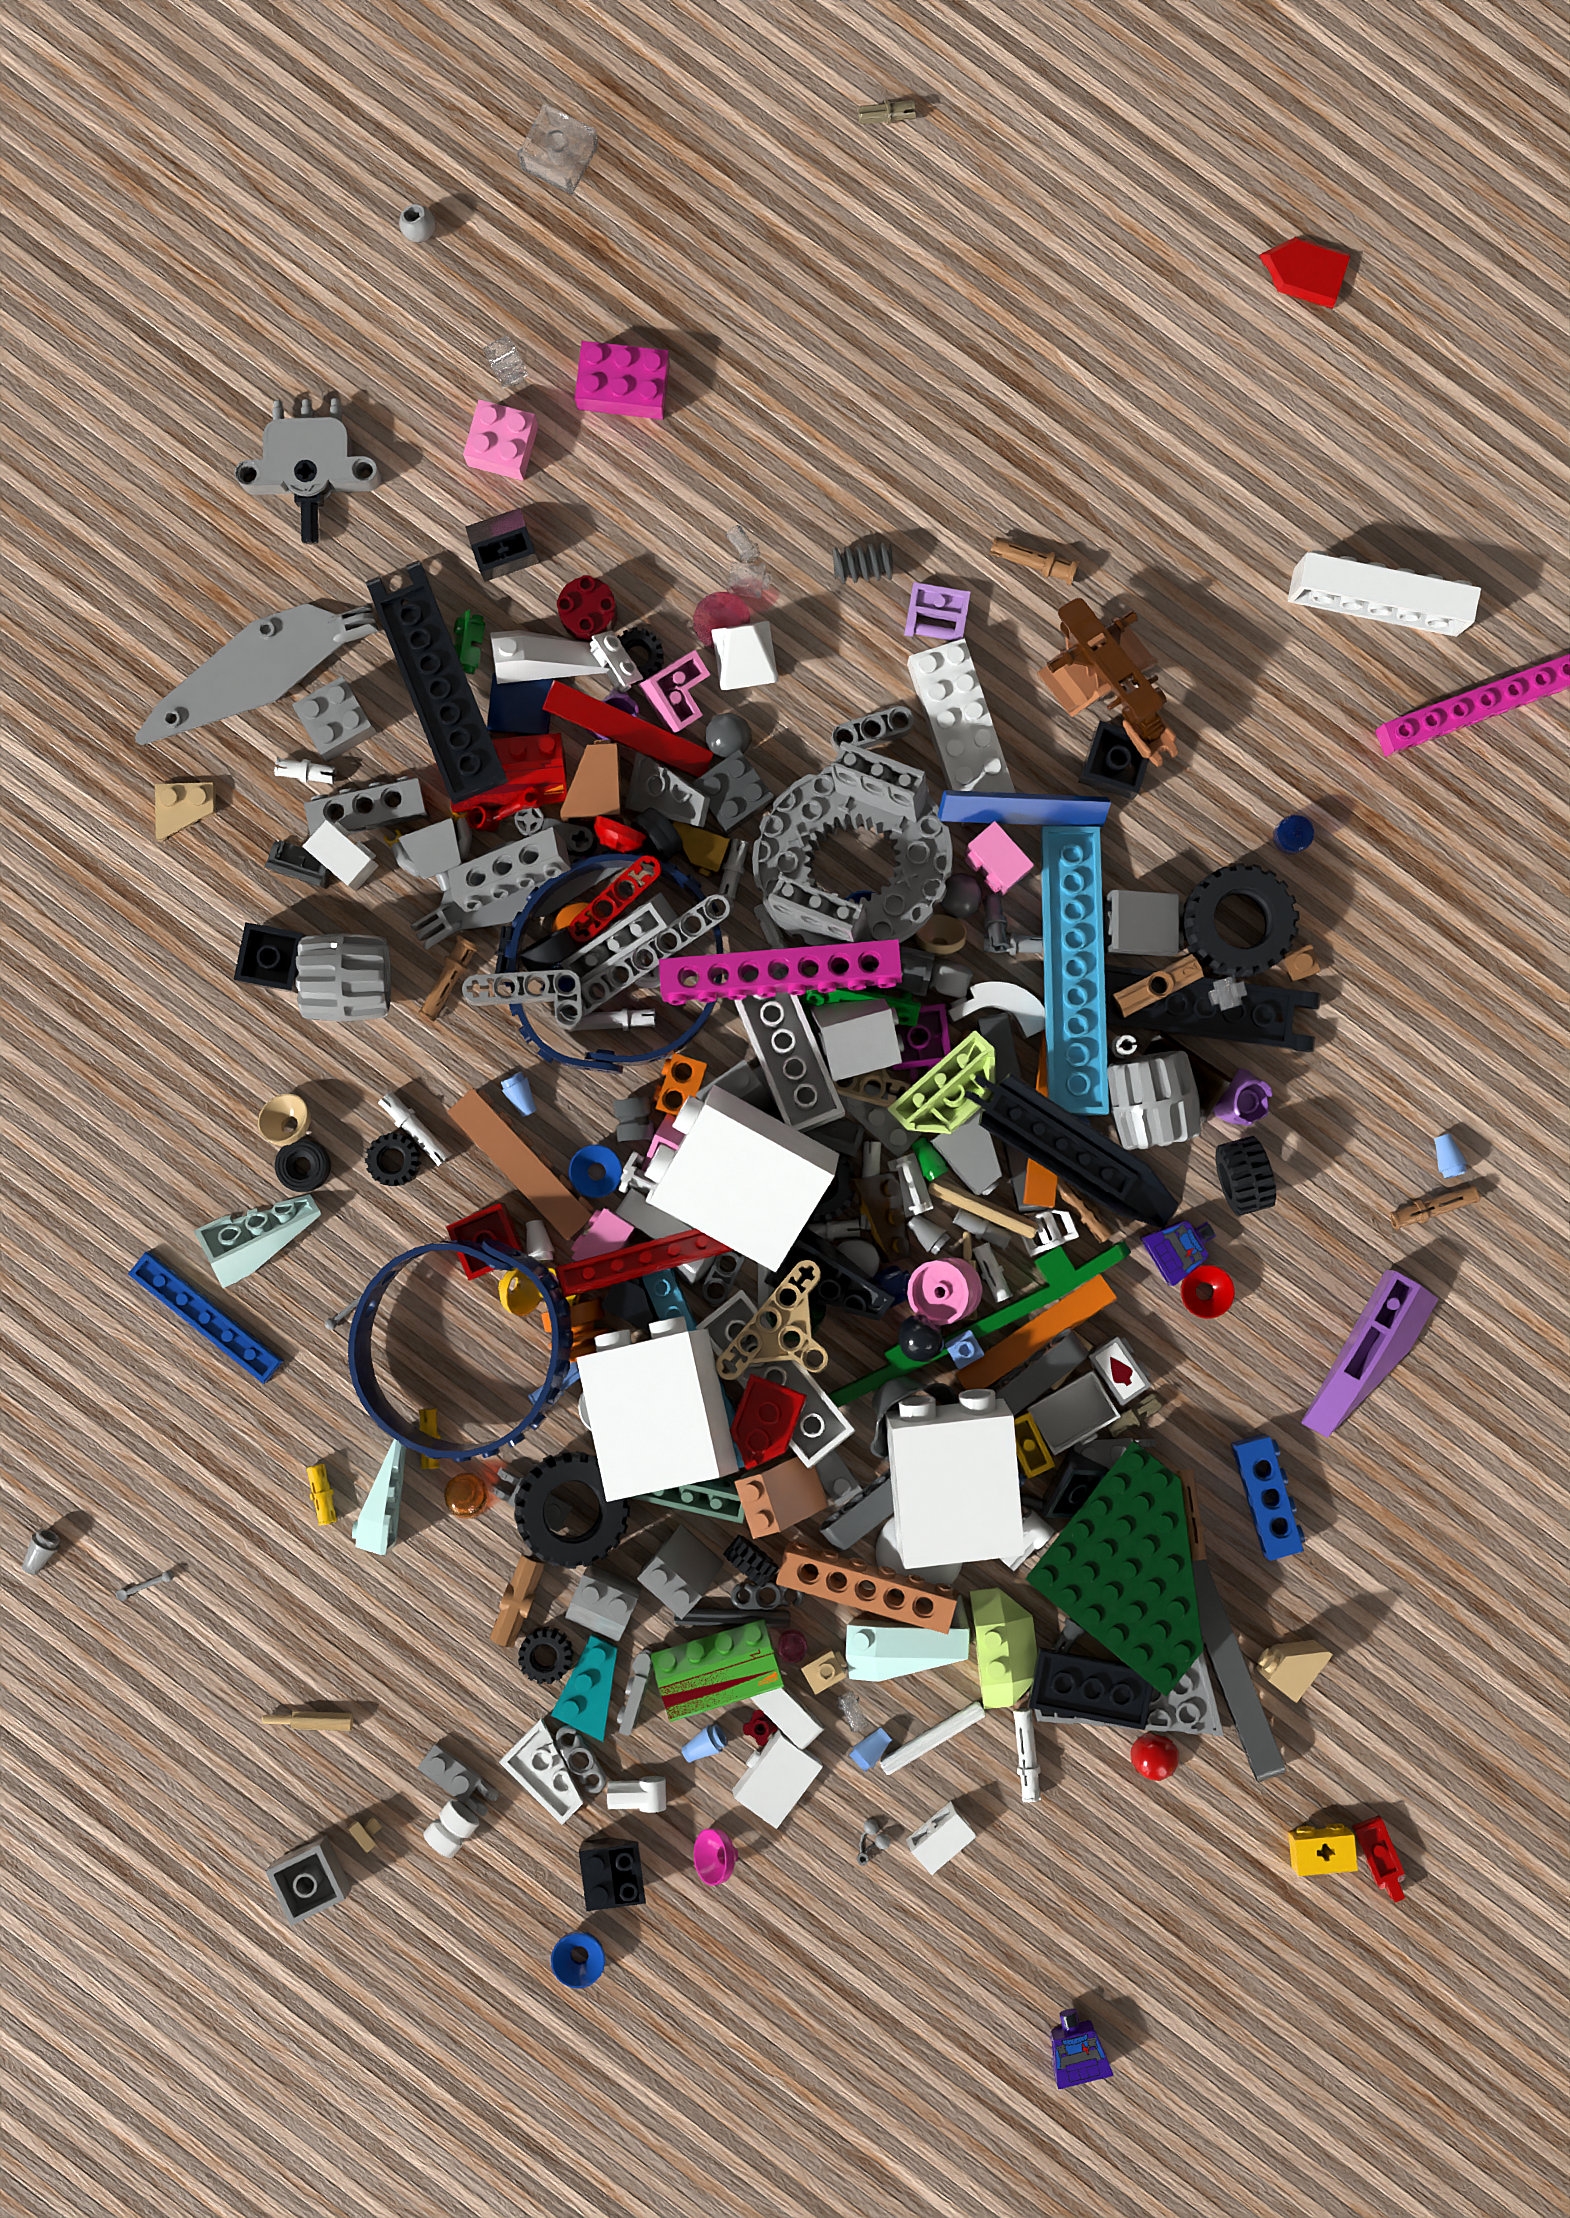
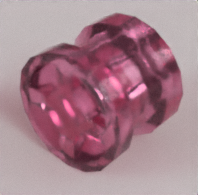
[778,1629,807,1663]

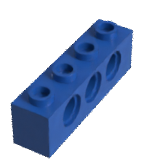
[1231,1434,1305,1561]

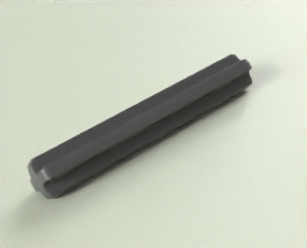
[674,1608,791,1628]

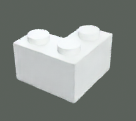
[302,820,379,891]

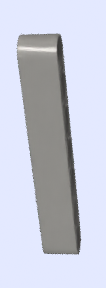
[561,893,734,1021]

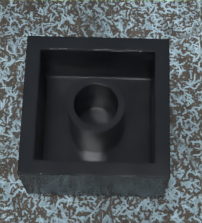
[1078,720,1149,800]
[234,922,307,994]

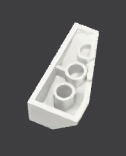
[490,630,611,684]

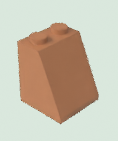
[560,740,624,826]
[734,1454,829,1539]

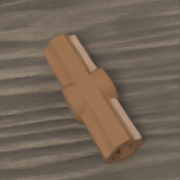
[1112,954,1204,1018]
[490,1554,545,1648]

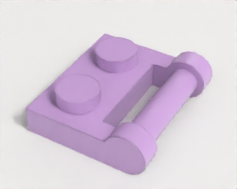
[904,582,970,642]

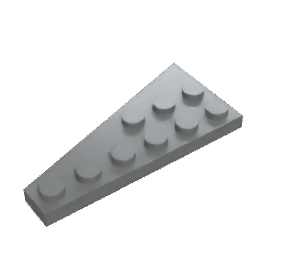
[1029,1652,1224,1737]

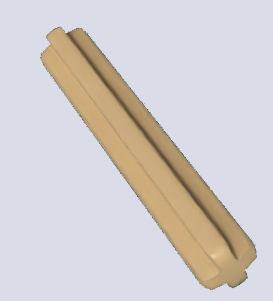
[928,1178,1039,1239]

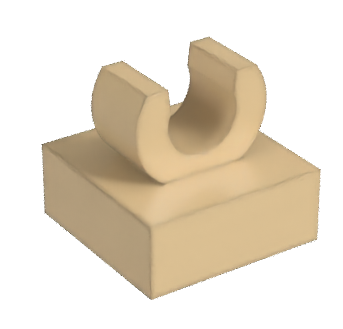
[346,1817,382,1853]

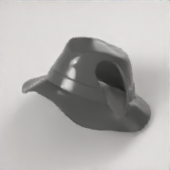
[870,1376,958,1458]

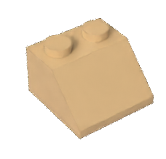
[1256,1640,1333,1703]

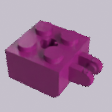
[891,1004,951,1087]

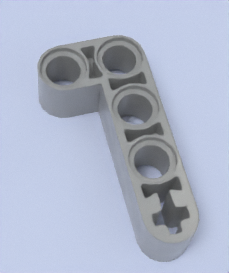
[462,970,582,1030]

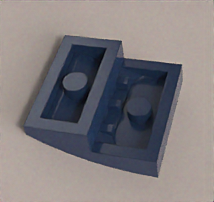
[487,673,555,736]

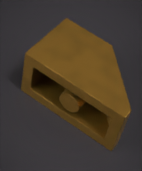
[673,820,730,878]

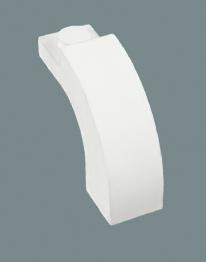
[946,982,1045,1039]

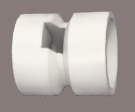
[423,1799,479,1858]

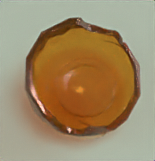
[444,1473,490,1519]

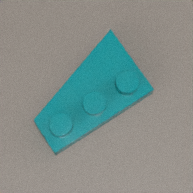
[551,1634,618,1742]

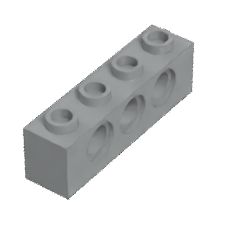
[304,776,430,836]
[448,827,571,913]
[560,892,678,985]

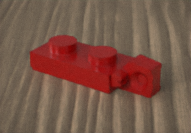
[1352,1815,1406,1903]

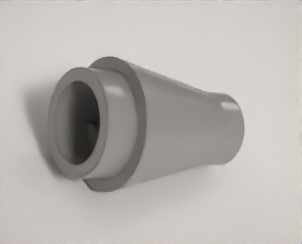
[907,1214,951,1255]
[22,1529,60,1575]

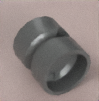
[613,1097,655,1142]

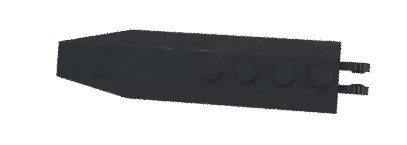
[964,1073,1178,1228]

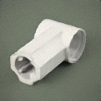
[1000,1510,1054,1571]
[607,1776,666,1813]

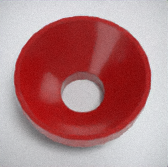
[594,816,647,854]
[1180,1265,1235,1319]

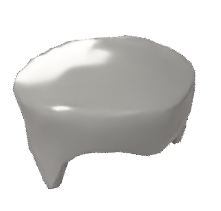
[928,960,973,998]
[836,1238,879,1278]
[672,1255,717,1286]

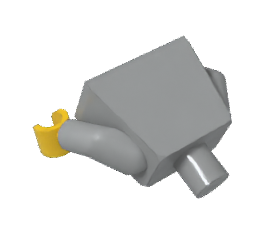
[384,811,472,892]

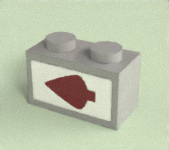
[1087,1335,1151,1406]

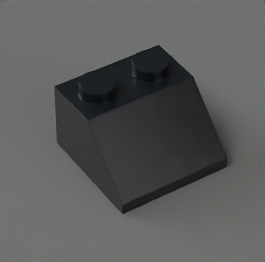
[601,1277,658,1334]

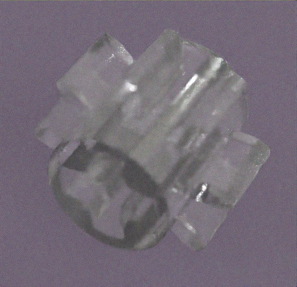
[1208,976,1247,1011]

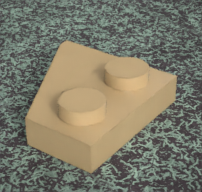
[155,782,216,841]

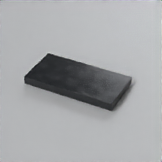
[1027,1647,1153,1730]

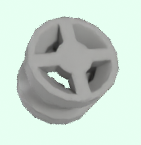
[515,808,545,837]

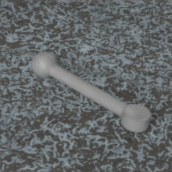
[325,1287,366,1330]
[116,1570,174,1601]

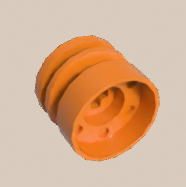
[540,1298,609,1363]

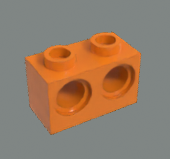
[652,1053,708,1116]

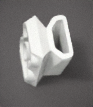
[712,621,779,690]

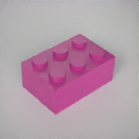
[575,341,670,420]

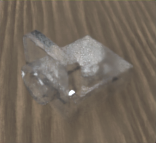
[727,561,771,599]

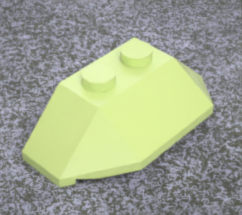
[887,1030,996,1134]
[969,1587,1037,1709]

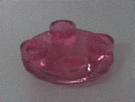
[693,592,750,649]

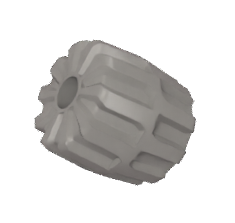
[296,933,391,1022]
[1107,1051,1202,1150]

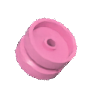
[907,1257,982,1326]

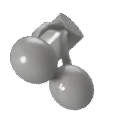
[857,1819,890,1866]

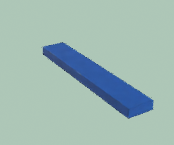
[937,790,1111,827]
[128,1251,284,1384]

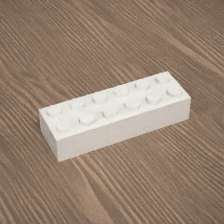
[1287,550,1481,637]
[907,638,1016,828]
[723,948,845,1133]
[695,1290,856,1469]

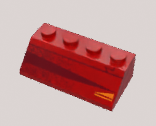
[449,733,568,813]

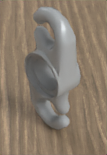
[556,1725,606,1794]

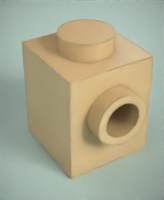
[801,1645,847,1695]

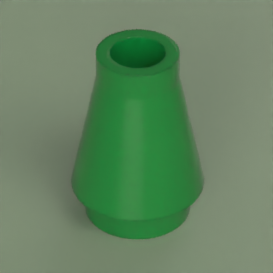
[911,1137,949,1182]

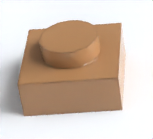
[1283,944,1321,982]

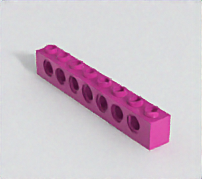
[1375,654,1570,757]
[659,939,902,1005]

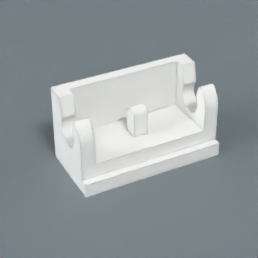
[906,1801,977,1875]

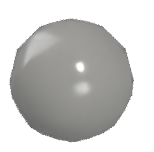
[399,204,436,243]

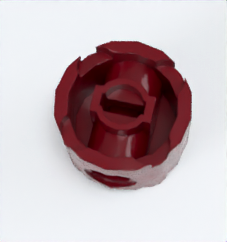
[557,575,618,642]

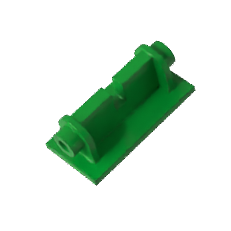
[454,610,486,674]

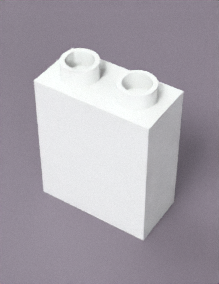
[644,1084,839,1272]
[576,1316,739,1502]
[885,1389,1025,1569]

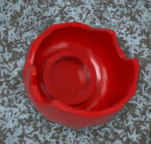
[1131,1733,1179,1781]

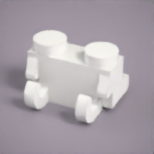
[619,1151,657,1206]

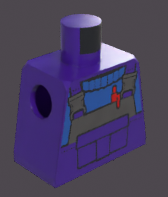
[1140,1220,1216,1286]
[1051,2009,1113,2090]

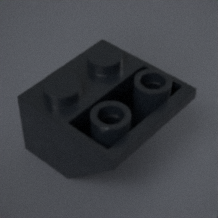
[465,508,539,582]
[579,1837,646,1912]

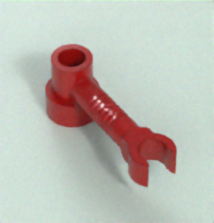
[466,787,543,832]

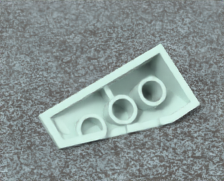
[194,1194,321,1288]
[352,1439,406,1555]
[846,1619,970,1682]

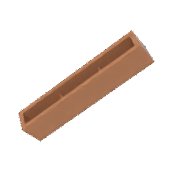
[447,1088,594,1241]

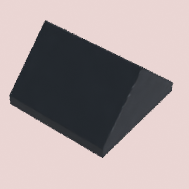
[1042,1449,1110,1518]

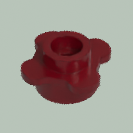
[743,1709,778,1746]

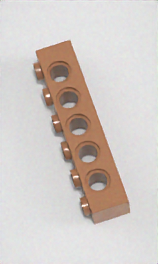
[776,1541,959,1634]

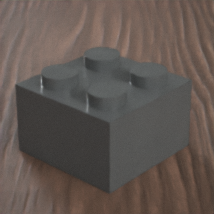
[692,749,774,836]

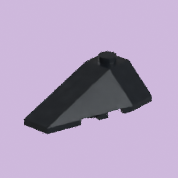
[764,1227,896,1321]

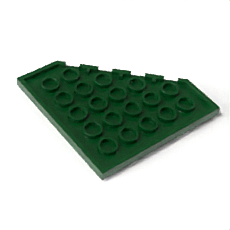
[1025,1440,1204,1697]

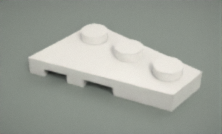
[499,1717,584,1825]

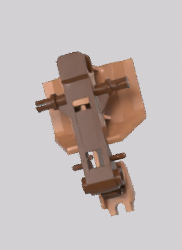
[1037,598,1178,767]

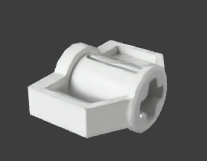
[1021,1208,1080,1257]

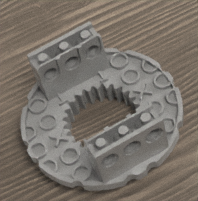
[752,741,953,947]

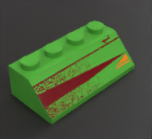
[651,1619,784,1722]

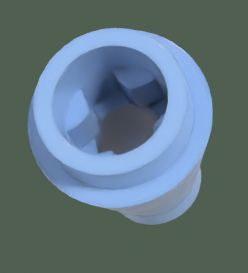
[500,1072,537,1117]
[1434,1134,1468,1179]
[681,1724,727,1763]
[849,1727,892,1772]

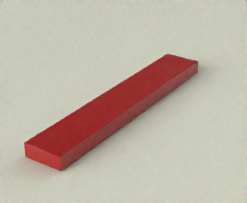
[542,680,714,779]
[555,1228,734,1298]

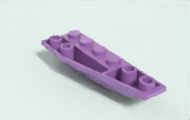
[1301,1270,1438,1438]

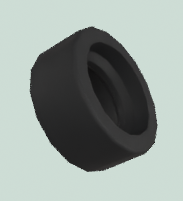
[518,928,578,972]

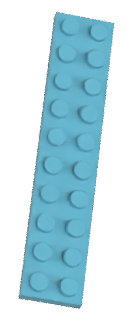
[1040,826,1109,1115]

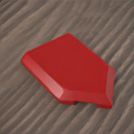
[1259,237,1350,309]
[730,1373,807,1470]

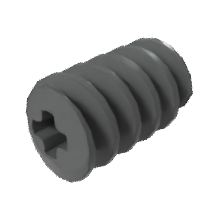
[832,542,893,584]

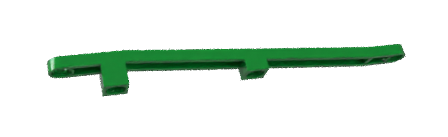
[827,1240,1131,1408]

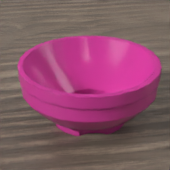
[694,1828,738,1886]

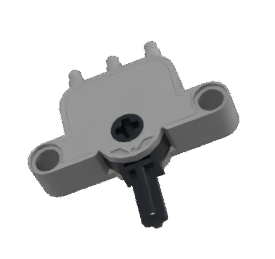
[234,398,382,545]

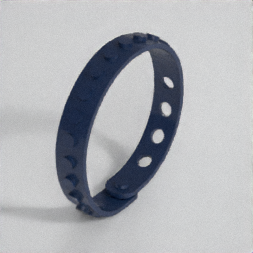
[504,850,723,1074]
[348,1238,573,1462]

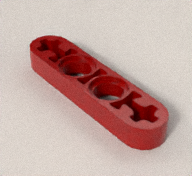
[569,855,662,942]

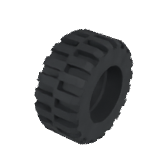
[1181,863,1300,979]
[514,1451,630,1569]

